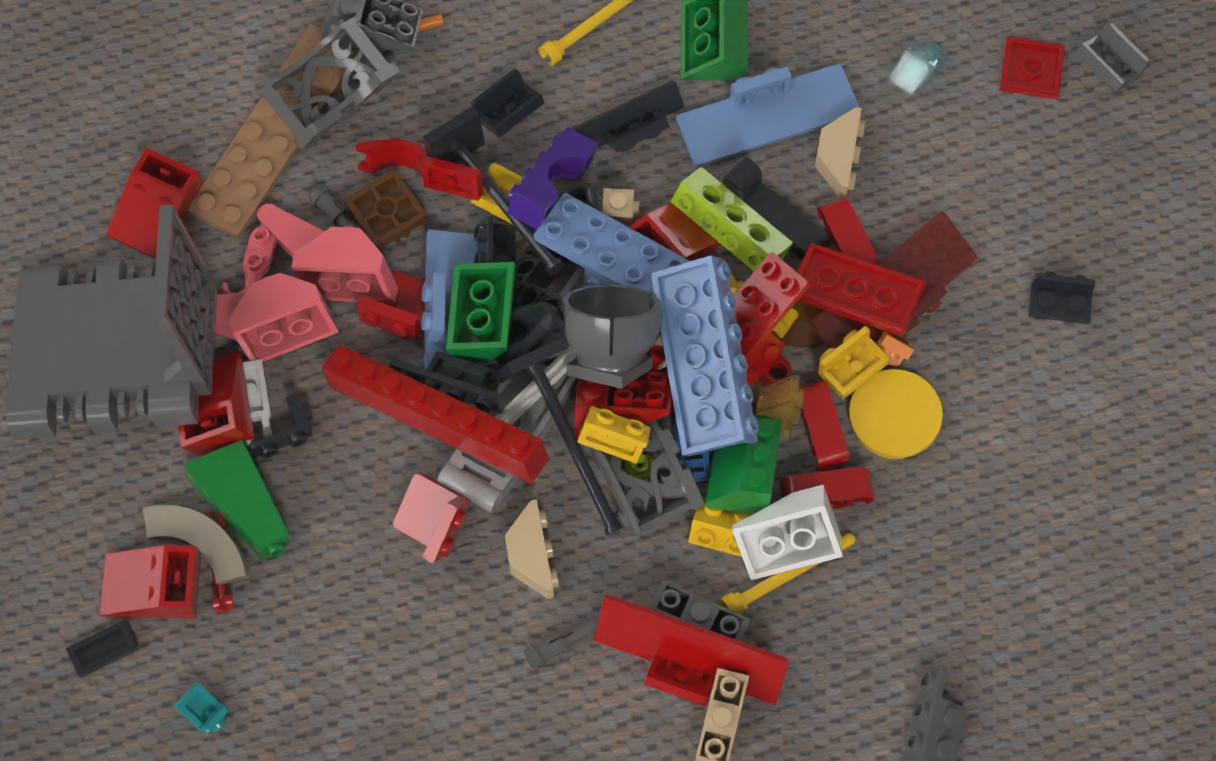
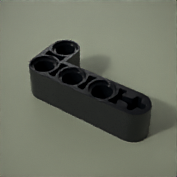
[722,156,831,260]

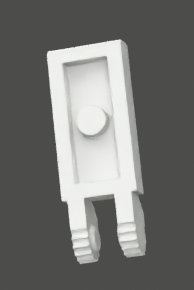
[242,358,272,446]

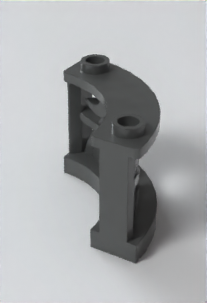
[258,16,400,150]
[577,418,705,537]

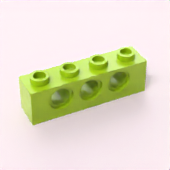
[670,167,793,271]

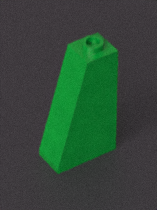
[184,440,290,559]

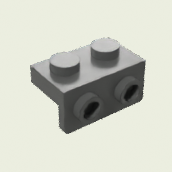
[1076,22,1150,92]

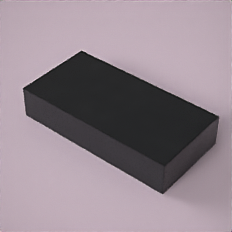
[65,620,139,678]

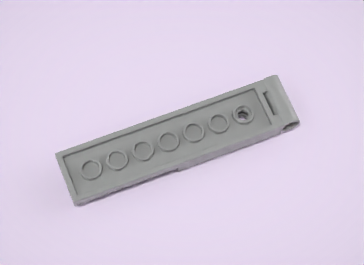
[437,267,586,513]

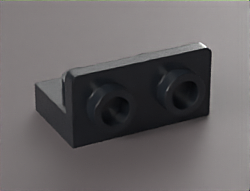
[473,214,516,263]
[1028,271,1096,324]

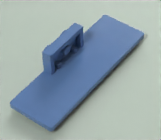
[675,64,860,168]
[534,193,690,295]
[421,230,486,406]

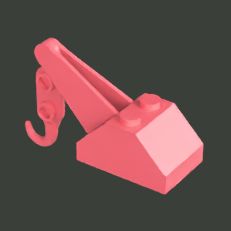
[221,204,398,304]
[215,273,339,362]

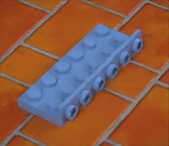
[651,255,758,456]

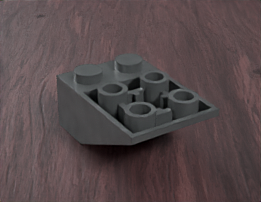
[320,0,423,51]

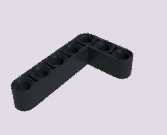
[512,187,602,333]

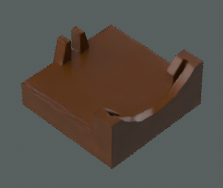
[344,169,428,250]

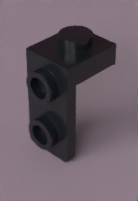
[250,394,314,459]

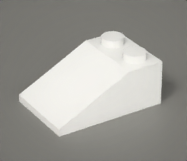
[732,485,843,580]

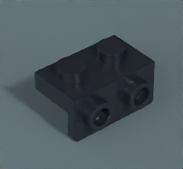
[471,69,545,138]

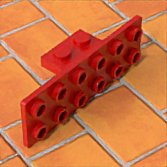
[670,252,810,415]
[594,594,790,706]

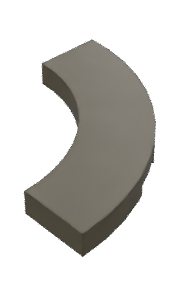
[143,505,250,585]

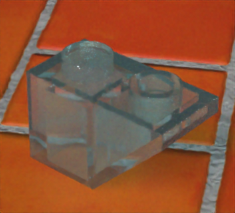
[888,41,950,95]

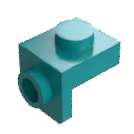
[173,682,229,734]

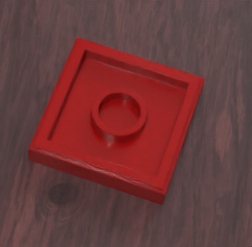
[999,36,1065,100]

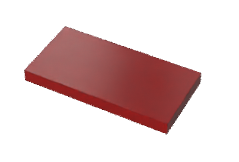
[797,242,926,337]

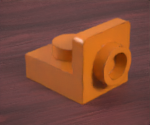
[876,331,914,368]

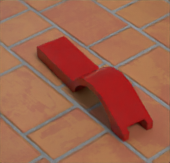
[355,139,484,201]

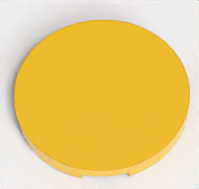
[849,369,943,459]

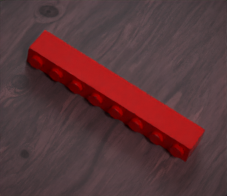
[321,345,549,484]

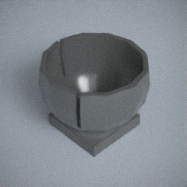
[560,284,663,389]

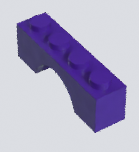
[507,127,599,229]

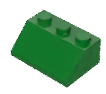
[680,0,748,81]
[446,262,516,364]
[705,415,783,515]

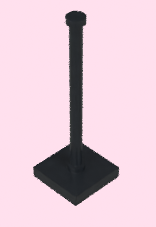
[423,106,564,275]
[496,337,623,536]

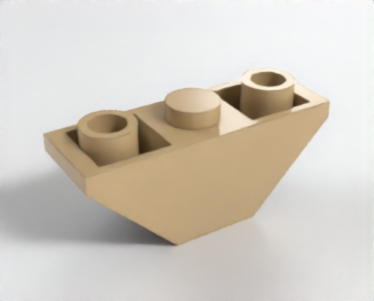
[815,107,866,198]
[505,500,559,599]
[695,668,749,761]

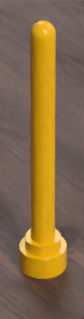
[538,0,634,66]
[719,533,855,615]

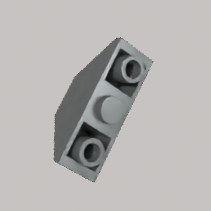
[649,580,751,641]

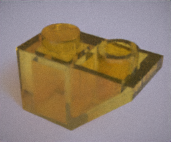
[756,375,804,438]

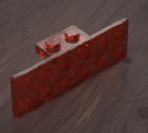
[810,211,978,349]

